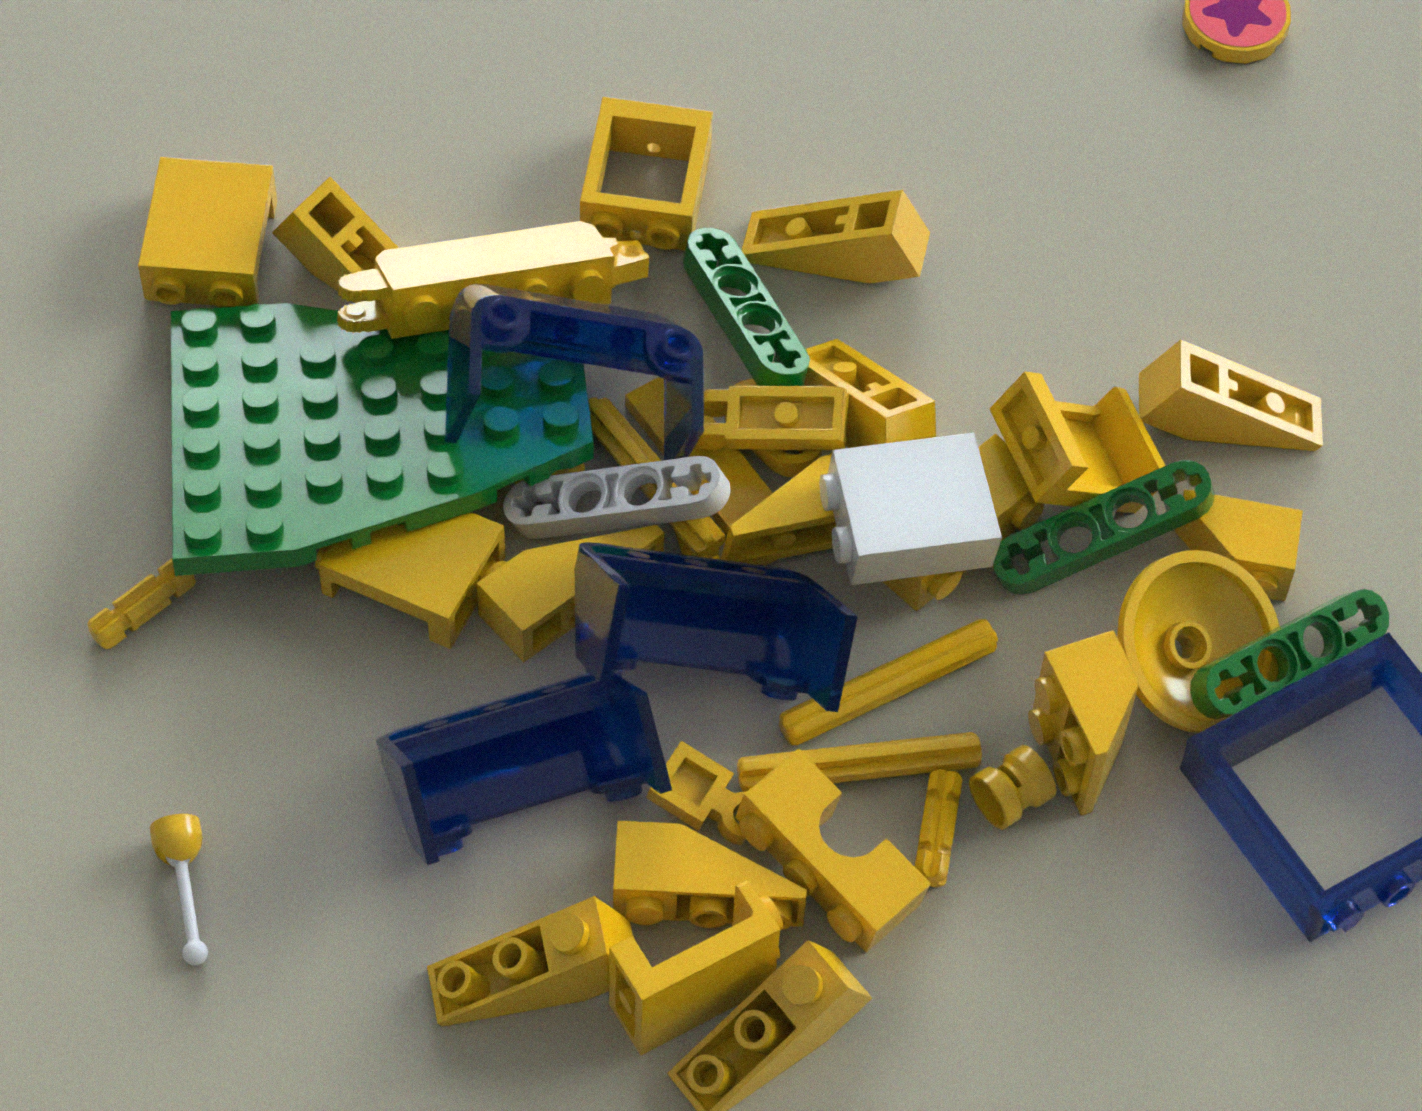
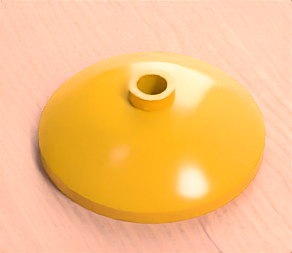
[1117,550,1280,734]

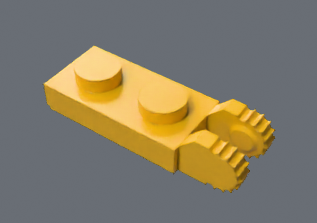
[681,386,849,450]

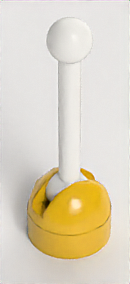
[149,813,208,966]

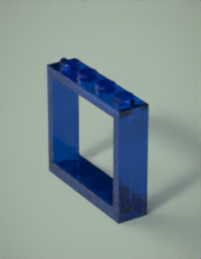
[1180,632,1422,942]

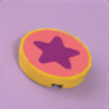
[1182,0,1291,64]

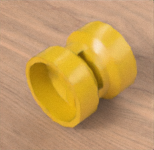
[969,744,1057,830]

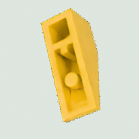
[272,176,399,304]
[742,189,930,284]
[804,338,936,448]
[1139,339,1323,451]
[720,453,837,570]
[477,525,665,663]

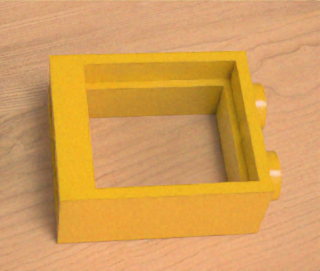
[580,97,713,250]

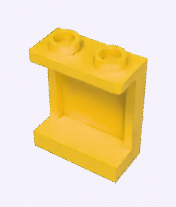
[138,157,277,308]
[989,371,1165,514]
[315,512,506,649]
[609,880,783,1056]

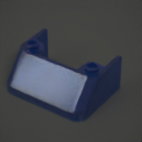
[445,284,704,460]
[574,542,858,712]
[376,671,672,865]

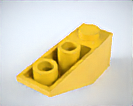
[613,820,807,930]
[427,896,633,1027]
[667,940,872,1111]

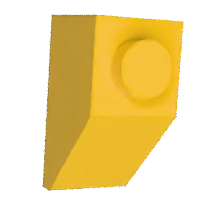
[1174,489,1303,601]

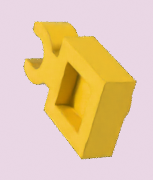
[646,741,746,845]

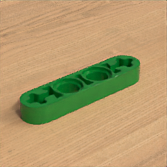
[683,228,810,386]
[993,460,1215,595]
[1190,589,1390,719]

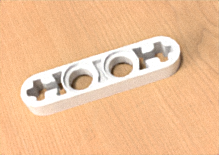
[503,456,731,539]

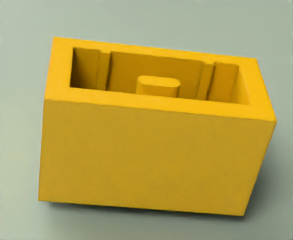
[1028,630,1139,816]

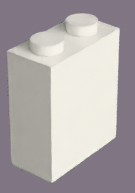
[819,432,1002,585]

